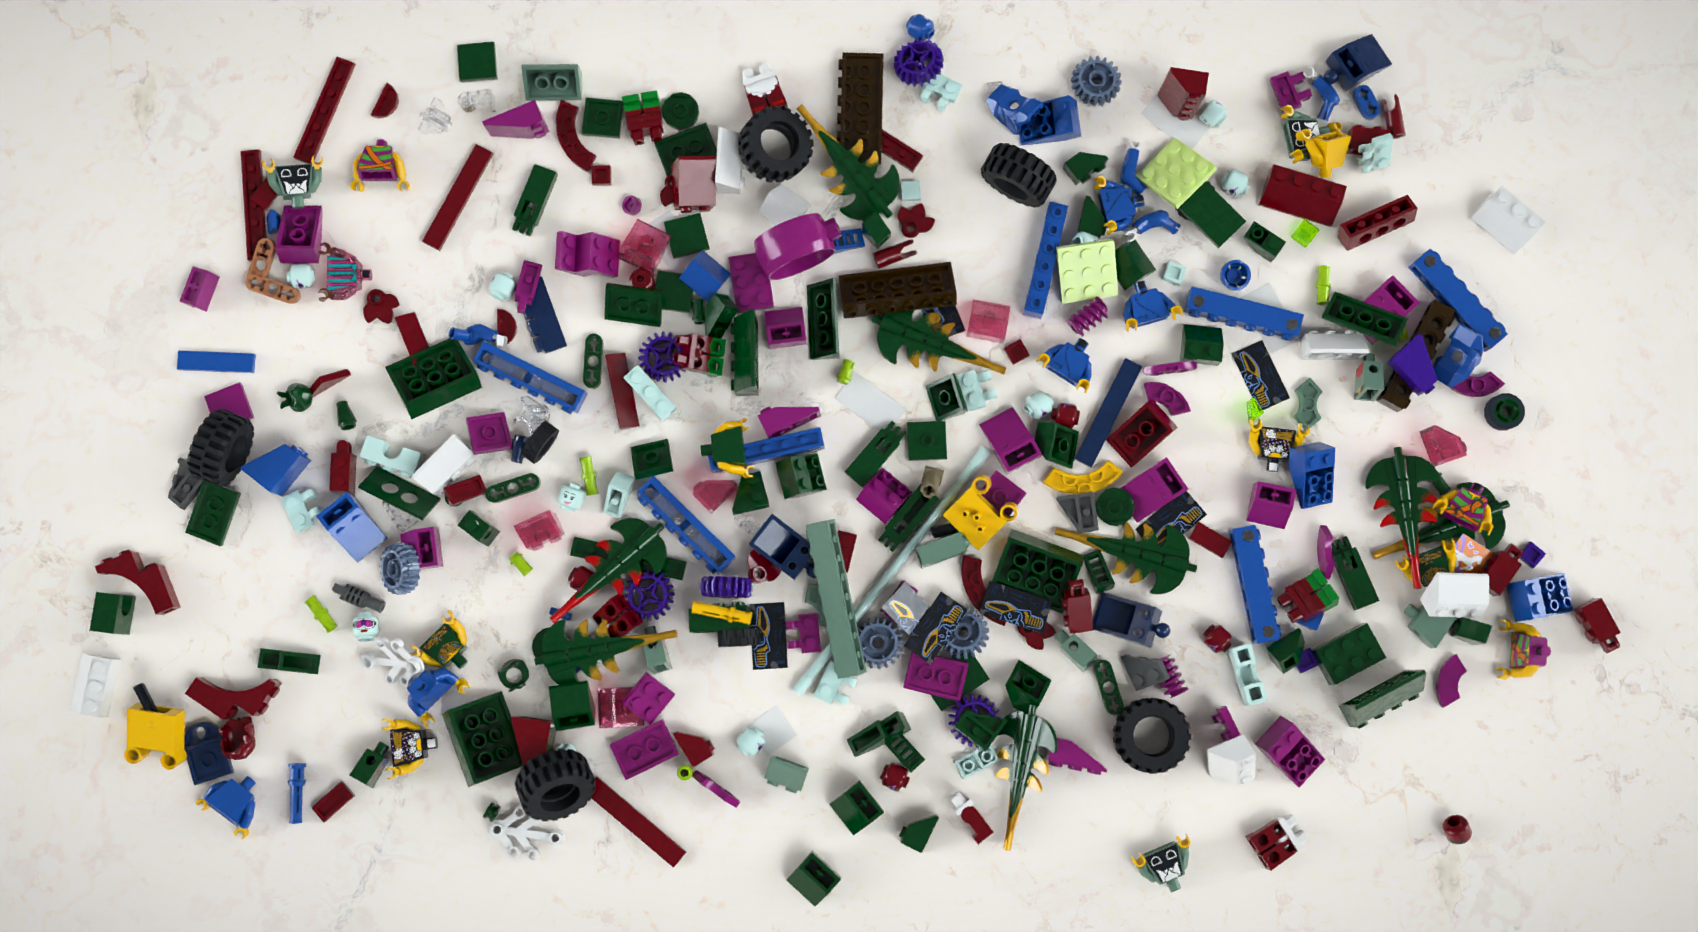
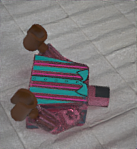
[318,242,373,302]

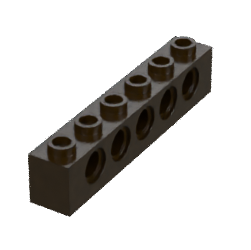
[1377,300,1456,412]

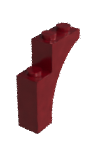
[95,550,181,615]
[185,677,282,720]

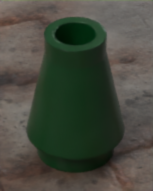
[336,401,357,430]

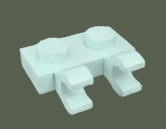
[920,74,963,112]
[1357,133,1393,173]
[957,370,998,412]
[281,489,324,533]
[814,661,858,705]

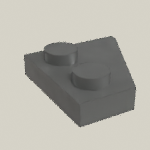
[168,458,203,510]
[1056,492,1099,533]
[1121,654,1170,691]

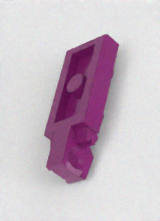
[514,260,543,314]

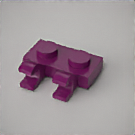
[1269,71,1312,114]
[785,613,821,654]
[1211,706,1241,741]

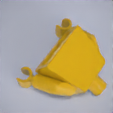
[1296,122,1351,178]

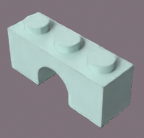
[623,365,677,421]
[359,435,426,478]
[1227,643,1268,706]

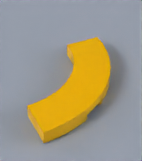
[1042,460,1123,494]

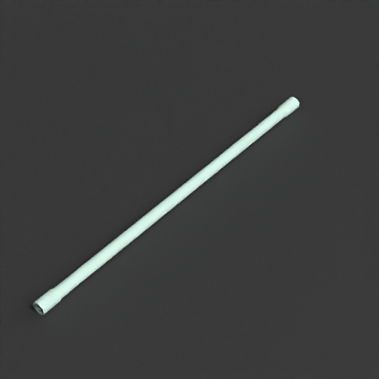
[792,446,991,696]

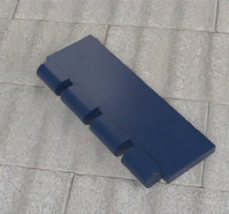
[515,276,567,354]

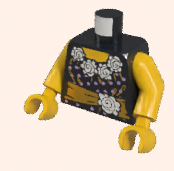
[1248,418,1310,472]
[381,718,438,780]

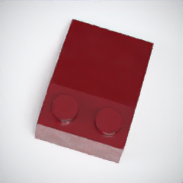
[1106,399,1178,468]

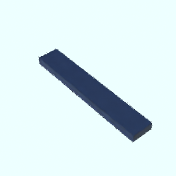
[1074,358,1143,468]

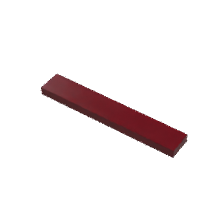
[293,57,356,164]
[422,144,493,251]
[240,149,268,262]
[592,776,686,868]

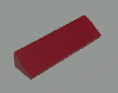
[395,312,429,367]
[605,353,640,430]

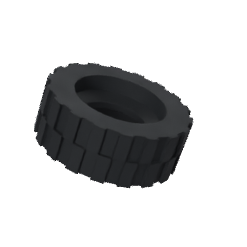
[521,421,559,464]
[717,629,761,647]

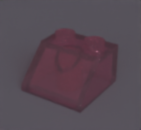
[618,219,671,275]
[966,299,1010,343]
[1420,425,1467,467]
[692,480,738,514]
[514,510,565,551]
[597,687,645,728]

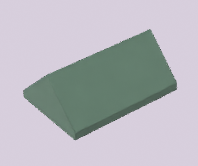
[521,64,582,101]

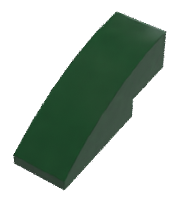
[257,648,321,675]
[847,711,912,757]

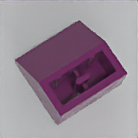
[765,307,807,349]
[856,468,912,524]
[1246,481,1296,529]
[400,527,443,570]

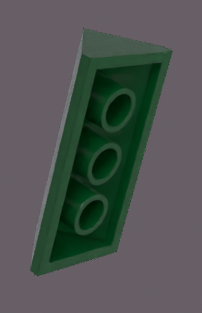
[807,278,840,360]
[1321,292,1408,347]

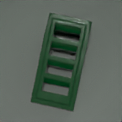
[1083,550,1115,594]
[885,735,925,773]

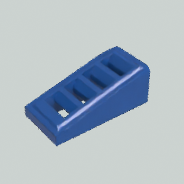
[834,228,865,254]

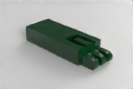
[512,164,558,237]
[845,421,907,488]
[878,484,939,552]
[1332,536,1380,610]

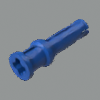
[288,763,306,824]

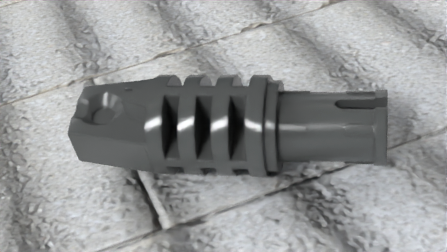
[332,583,386,613]

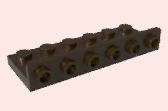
[837,52,884,165]
[838,262,957,319]

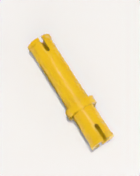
[692,601,752,625]

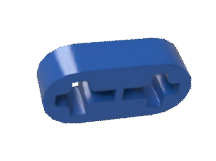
[1353,85,1381,120]

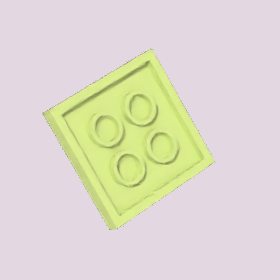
[1135,137,1217,209]
[1056,239,1118,304]

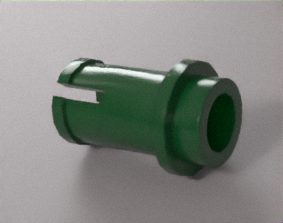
[691,299,705,325]
[1428,471,1451,496]

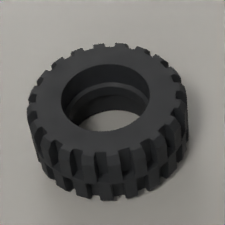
[738,106,814,183]
[981,143,1057,208]
[187,409,254,487]
[1113,698,1191,774]
[515,748,596,821]

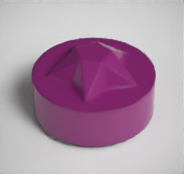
[622,196,642,215]

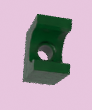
[89,592,136,635]

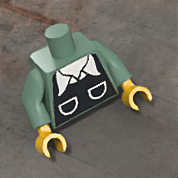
[1280,105,1330,164]
[262,155,323,209]
[1131,834,1191,892]

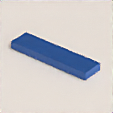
[177,351,256,373]

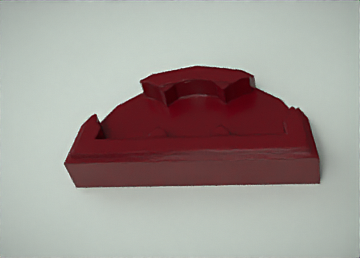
[371,83,399,119]
[497,309,517,347]

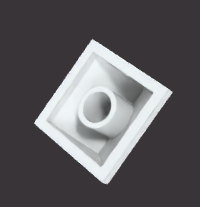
[758,184,811,226]

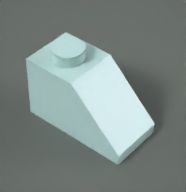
[603,471,635,519]

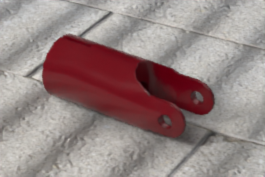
[1382,94,1406,139]
[873,239,917,269]

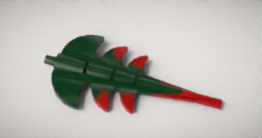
[1365,447,1440,589]
[549,518,667,624]

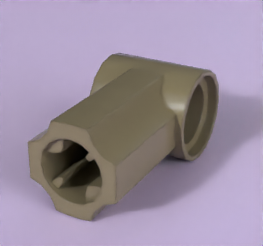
[920,466,944,498]

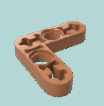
[245,238,301,304]

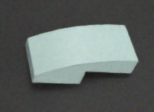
[954,745,999,779]

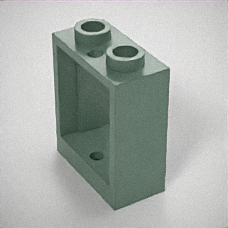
[915,532,969,568]

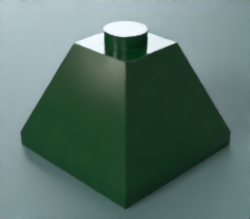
[1034,422,1079,469]
[1005,660,1052,713]

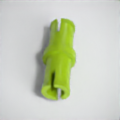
[1316,265,1331,305]
[579,456,599,496]
[304,595,338,633]

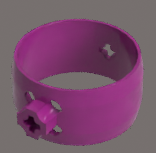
[754,213,842,280]

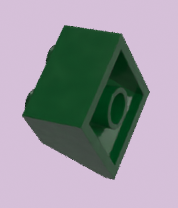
[1180,324,1224,366]

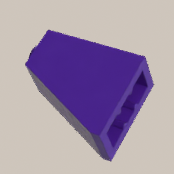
[1386,333,1438,396]

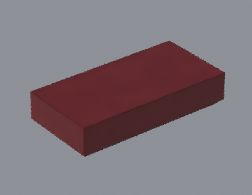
[250,177,279,211]
[443,475,486,506]
[1188,522,1232,559]
[311,781,355,823]

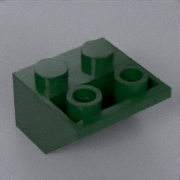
[775,453,827,499]
[549,680,596,731]
[829,780,884,836]
[786,850,842,907]

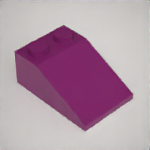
[482,100,550,139]
[275,205,323,263]
[757,407,821,439]

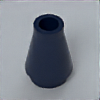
[511,434,529,464]

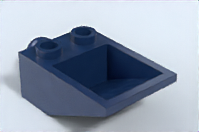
[1324,34,1392,92]
[748,514,816,581]
[1093,592,1171,648]

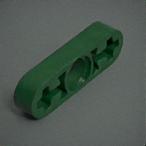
[583,333,604,389]
[485,473,541,503]
[1093,660,1124,715]

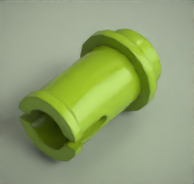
[836,359,855,385]
[509,551,533,576]
[677,765,693,781]

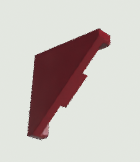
[309,369,351,398]

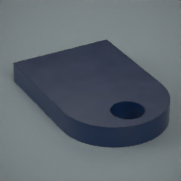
[184,722,234,785]

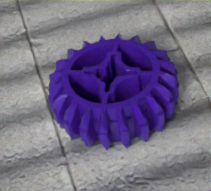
[893,38,944,87]
[638,331,686,383]
[623,569,675,621]
[700,576,753,598]
[948,694,1001,748]

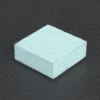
[901,181,921,201]
[1162,261,1187,286]

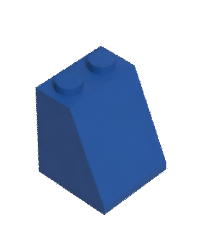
[240,444,312,496]

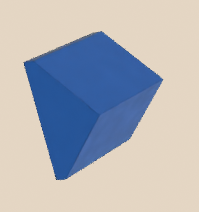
[679,250,731,303]

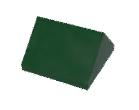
[1115,240,1156,291]
[925,373,966,421]

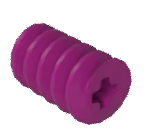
[1066,297,1108,337]
[1160,654,1189,698]

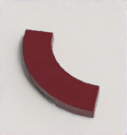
[556,100,597,173]
[961,555,1006,626]

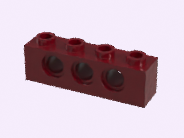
[1337,194,1418,251]

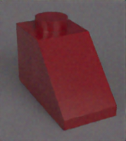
[673,731,715,768]

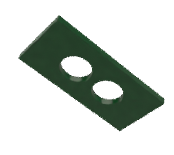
[358,466,441,521]

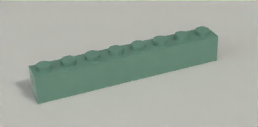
[806,519,867,679]

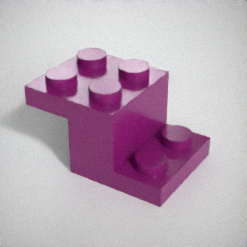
[555,231,620,278]

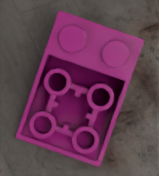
[1363,275,1420,345]
[979,407,1042,475]
[1121,457,1188,523]
[1254,716,1326,788]
[1044,738,1107,775]

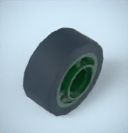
[1484,393,1525,431]

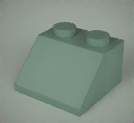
[764,755,809,793]

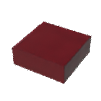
[592,165,611,186]
[1004,339,1030,365]

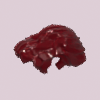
[219,716,256,760]

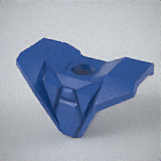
[986,84,1043,135]
[1433,324,1484,388]

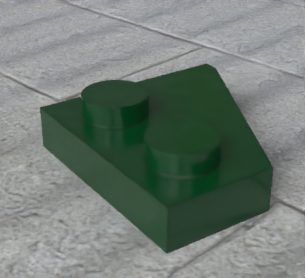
[732,471,769,515]
[953,711,1008,751]

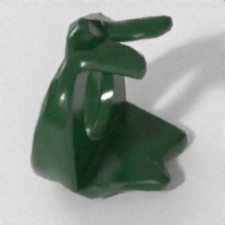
[277,383,312,412]
[497,659,529,692]

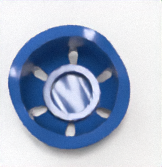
[1220,260,1251,291]

